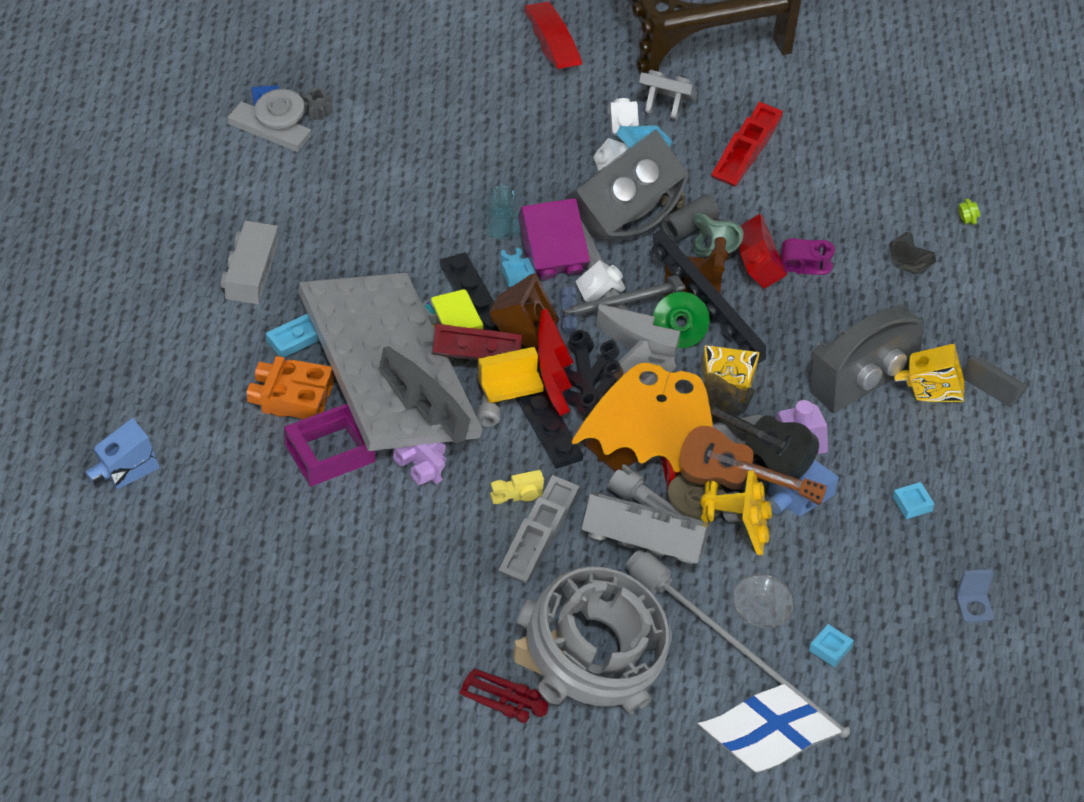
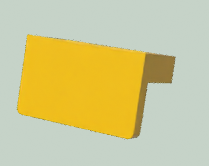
[478,347,544,403]

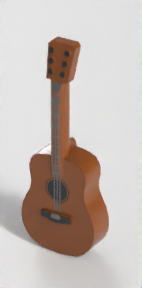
[679,426,827,505]

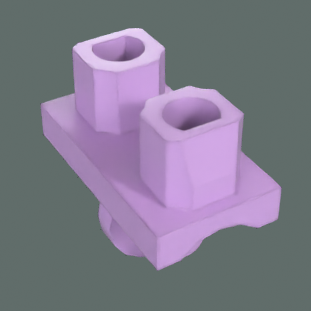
[393,442,447,485]

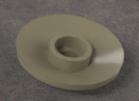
[667,475,726,519]

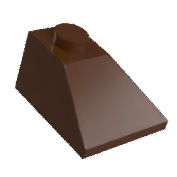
[490,273,559,351]

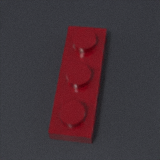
[431,323,522,360]

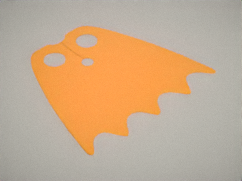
[572,362,713,472]

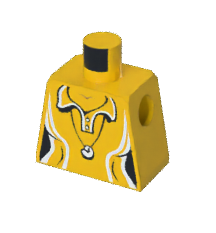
[895,344,965,402]
[702,345,759,412]

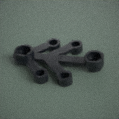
[562,330,624,417]

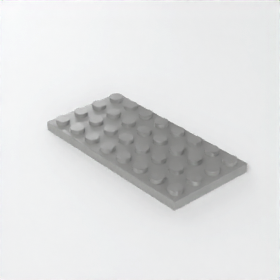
[298,273,483,451]

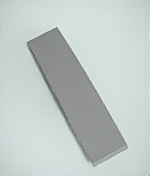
[498,475,580,584]

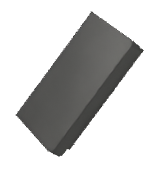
[963,356,1028,408]

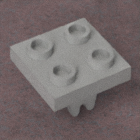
[639,70,697,120]

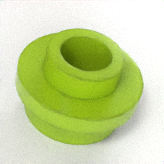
[958,198,980,225]

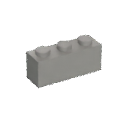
[221,221,278,304]

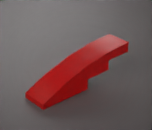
[525,1,582,69]
[711,101,783,187]
[538,308,574,416]

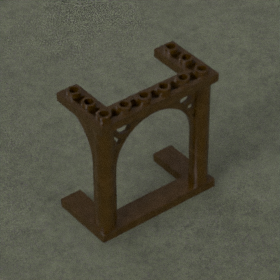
[626,0,801,74]

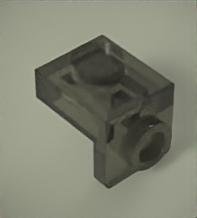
[889,232,937,274]

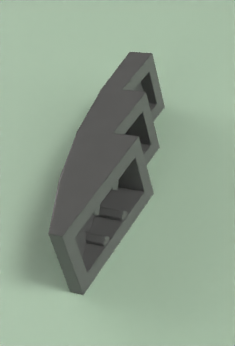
[379,346,471,443]

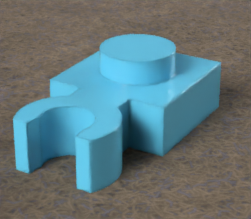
[501,248,535,287]

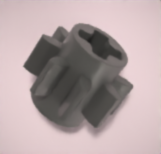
[301,88,332,120]

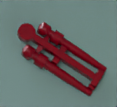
[459,668,548,724]

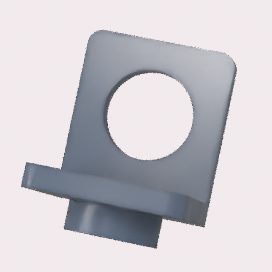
[956,569,994,623]

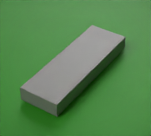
[227,101,311,152]

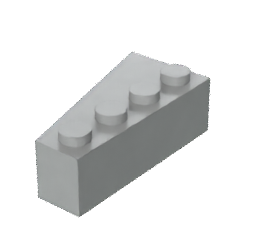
[581,492,711,564]

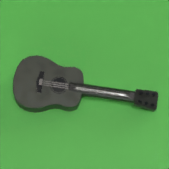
[708,399,819,479]

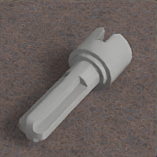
[607,464,686,516]

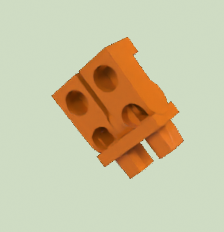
[247,356,334,419]

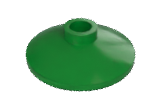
[653,292,710,348]

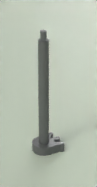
[563,275,685,315]

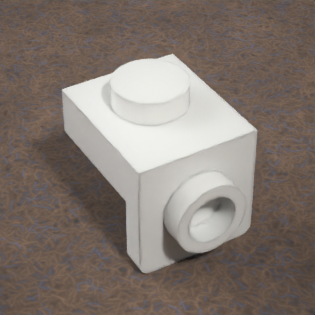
[608,98,639,136]
[594,138,629,171]
[575,260,626,302]

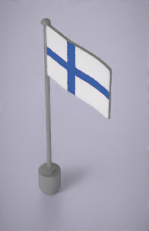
[625,550,850,773]

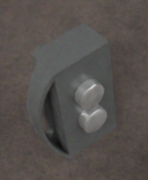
[565,129,689,241]
[810,304,924,413]

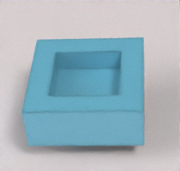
[893,482,935,519]
[809,624,854,667]

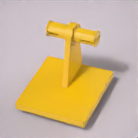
[700,470,772,555]

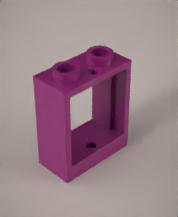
[284,403,375,487]

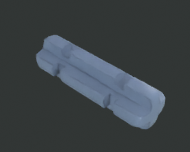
[561,286,577,334]

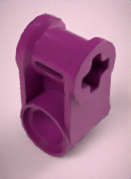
[781,238,835,275]

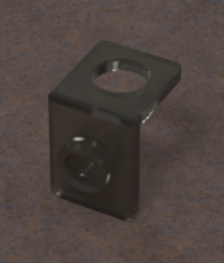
[704,372,755,416]

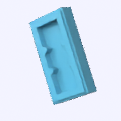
[616,125,672,148]

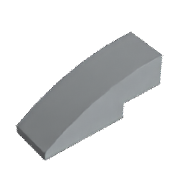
[596,304,680,360]

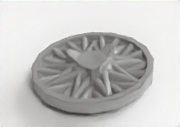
[254,89,305,129]

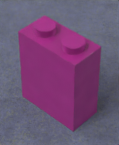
[518,198,590,280]

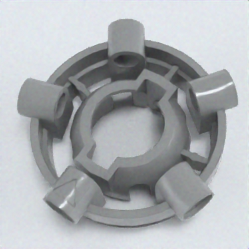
[516,567,672,715]

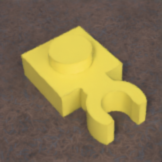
[490,470,544,504]

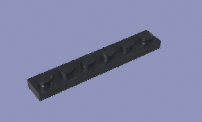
[652,228,766,364]

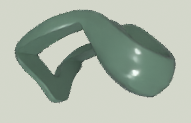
[693,213,744,258]

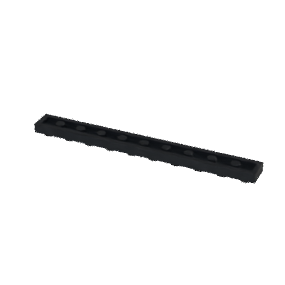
[440,252,584,469]

